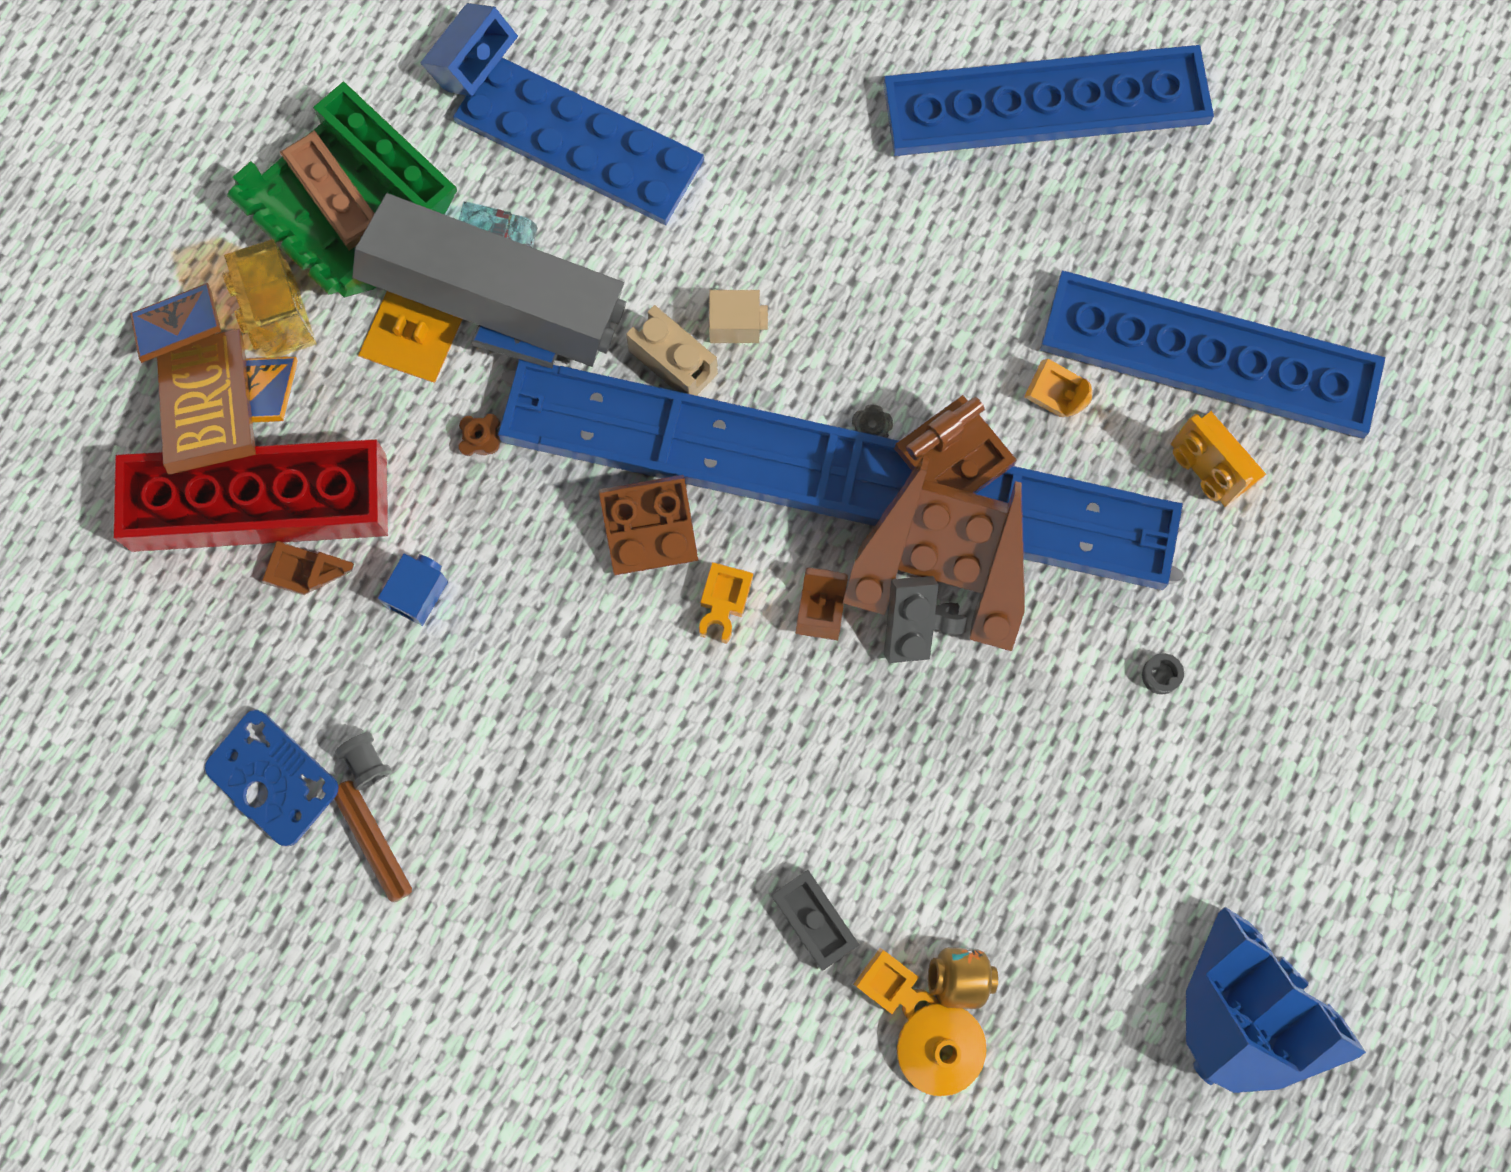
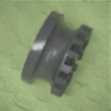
[1141,653,1184,695]

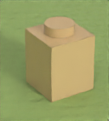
[709,290,768,343]

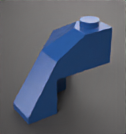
[1186,907,1366,1093]

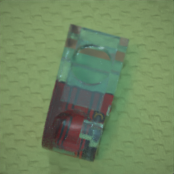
[459,201,538,248]

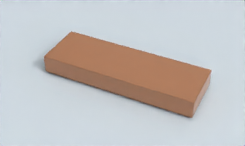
[280,130,374,251]

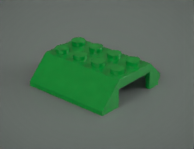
[227,81,457,298]

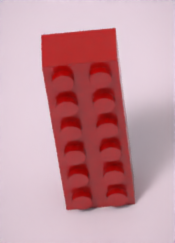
[114,439,388,552]

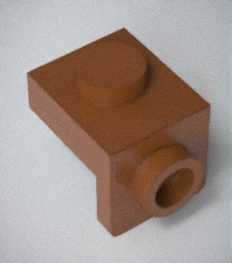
[795,568,848,641]

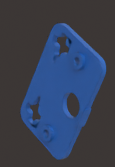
[205,710,339,846]

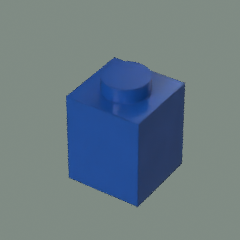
[378,554,448,626]

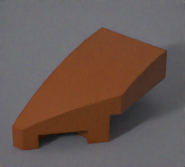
[262,541,354,595]

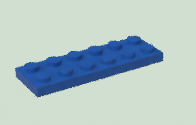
[453,57,704,225]

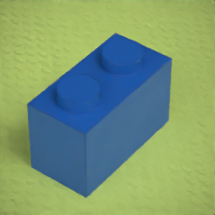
[420,3,518,96]

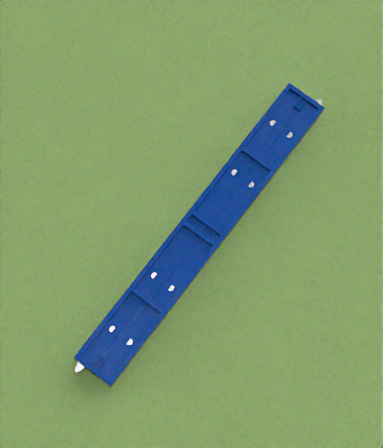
[498,359,1184,590]

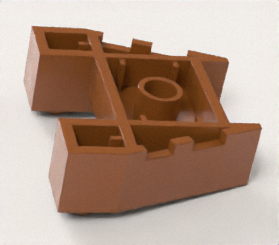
[843,456,1025,651]

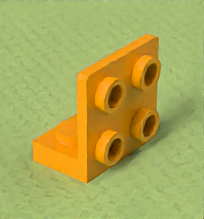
[1170,411,1266,507]

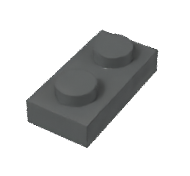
[771,870,859,971]

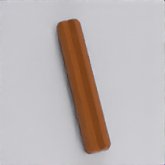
[334,780,412,902]

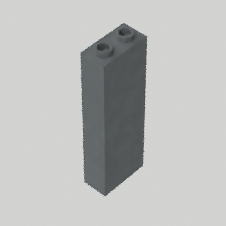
[352,193,627,367]

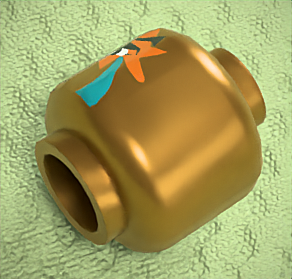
[928,947,998,1009]

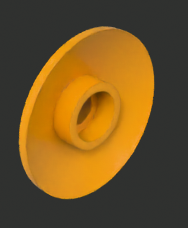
[897,1003,986,1096]

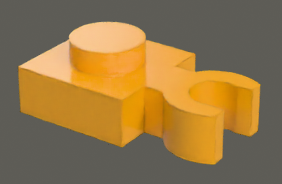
[699,562,754,644]
[853,948,939,1020]

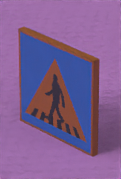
[130,283,221,363]

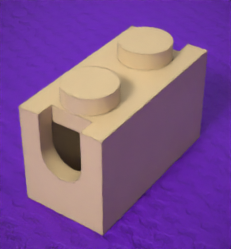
[626,305,718,396]

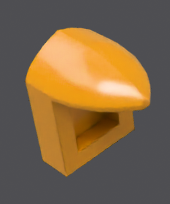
[1024,359,1093,418]

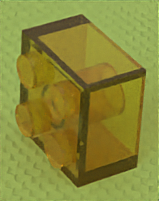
[222,239,317,358]

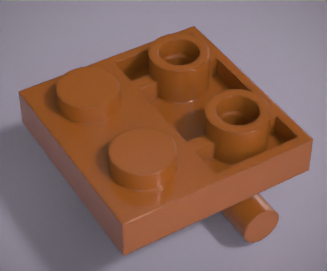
[894,395,1017,494]
[599,475,699,576]

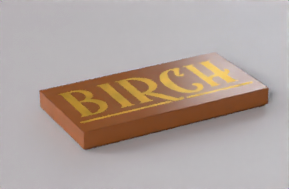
[157,329,256,475]

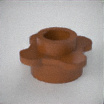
[459,414,500,456]

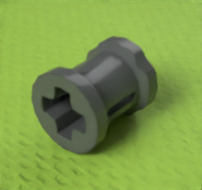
[335,732,392,790]

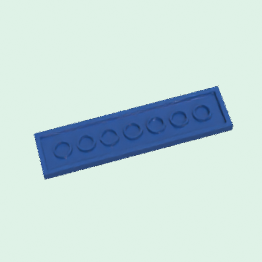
[883,45,1214,156]
[1040,270,1386,439]

